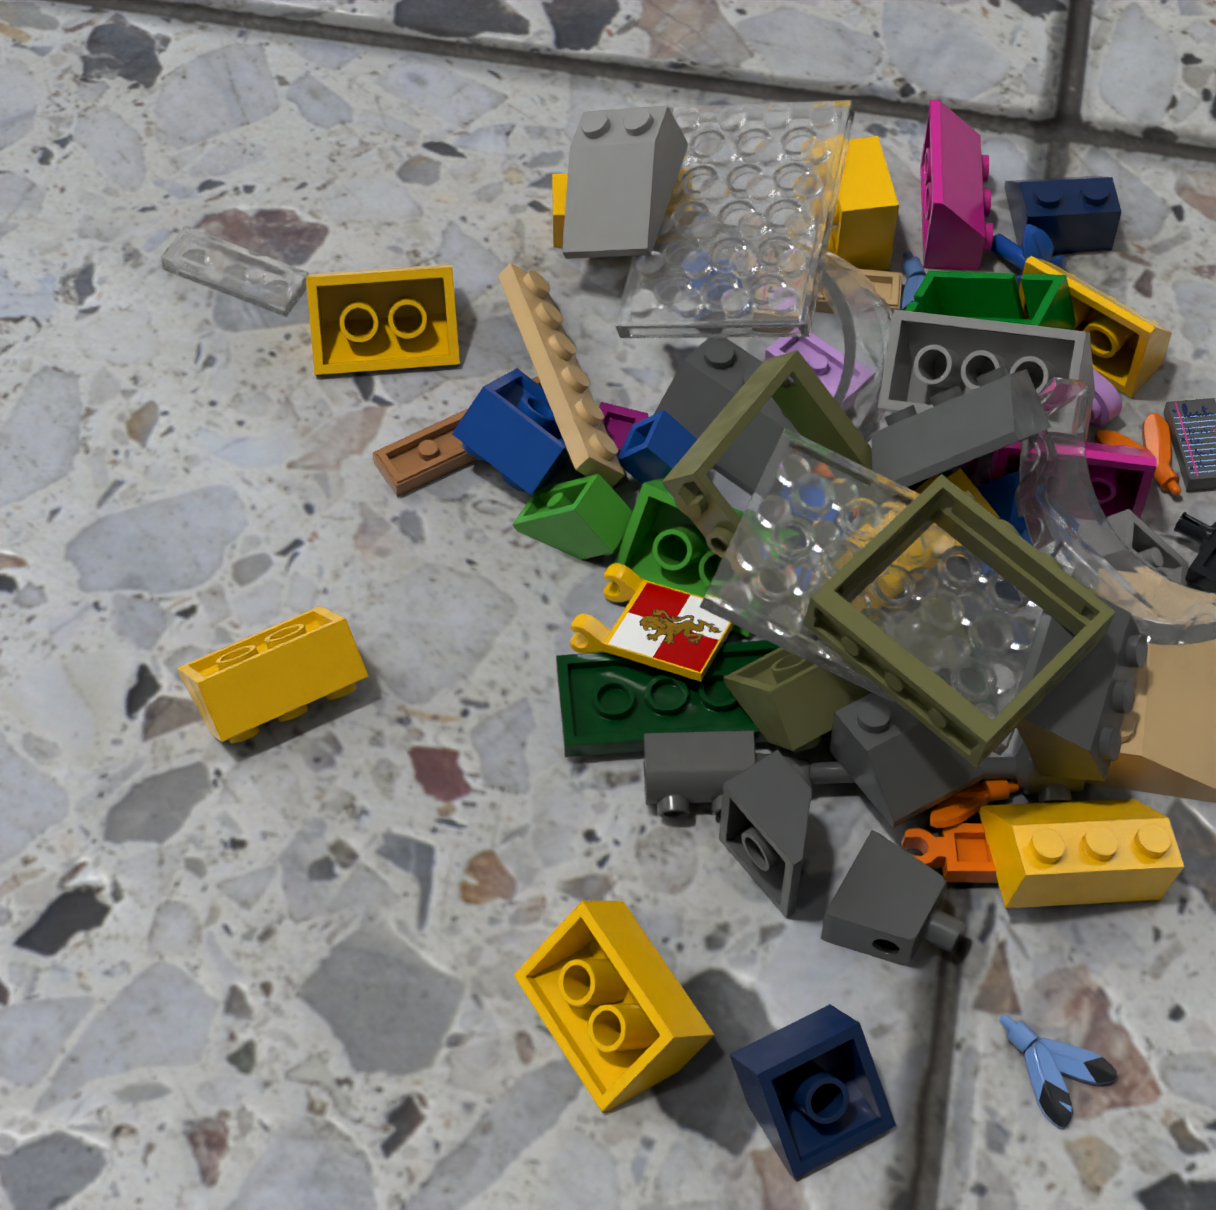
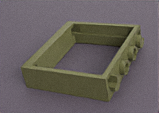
[662,350,912,640]
[804,474,1116,768]

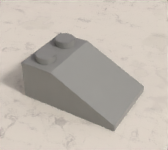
[562,105,689,259]

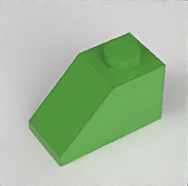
[512,474,633,560]

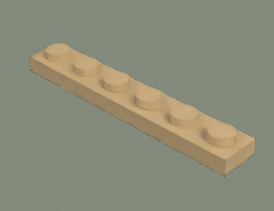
[498,263,624,487]

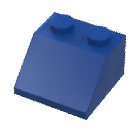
[452,368,570,495]

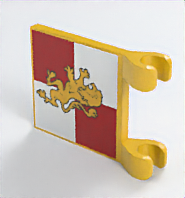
[570,563,740,682]

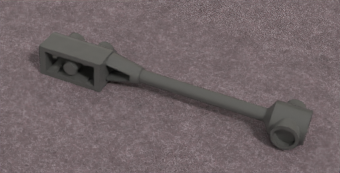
[643,730,1085,818]

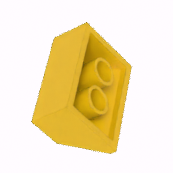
[1019,256,1172,398]
[306,264,460,375]
[177,606,369,744]
[979,799,1184,909]
[513,900,715,1112]

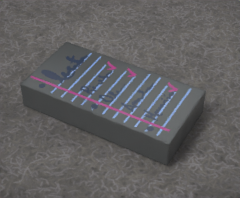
[1163,398,1216,491]

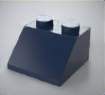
[1004,176,1122,254]
[729,1004,896,1179]

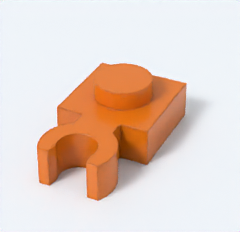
[901,823,998,883]

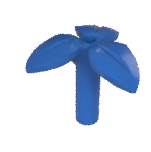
[991,224,1067,290]

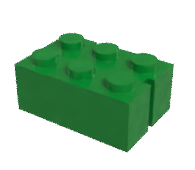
[905,271,1076,330]

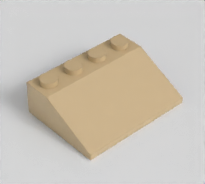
[1084,571,1216,803]

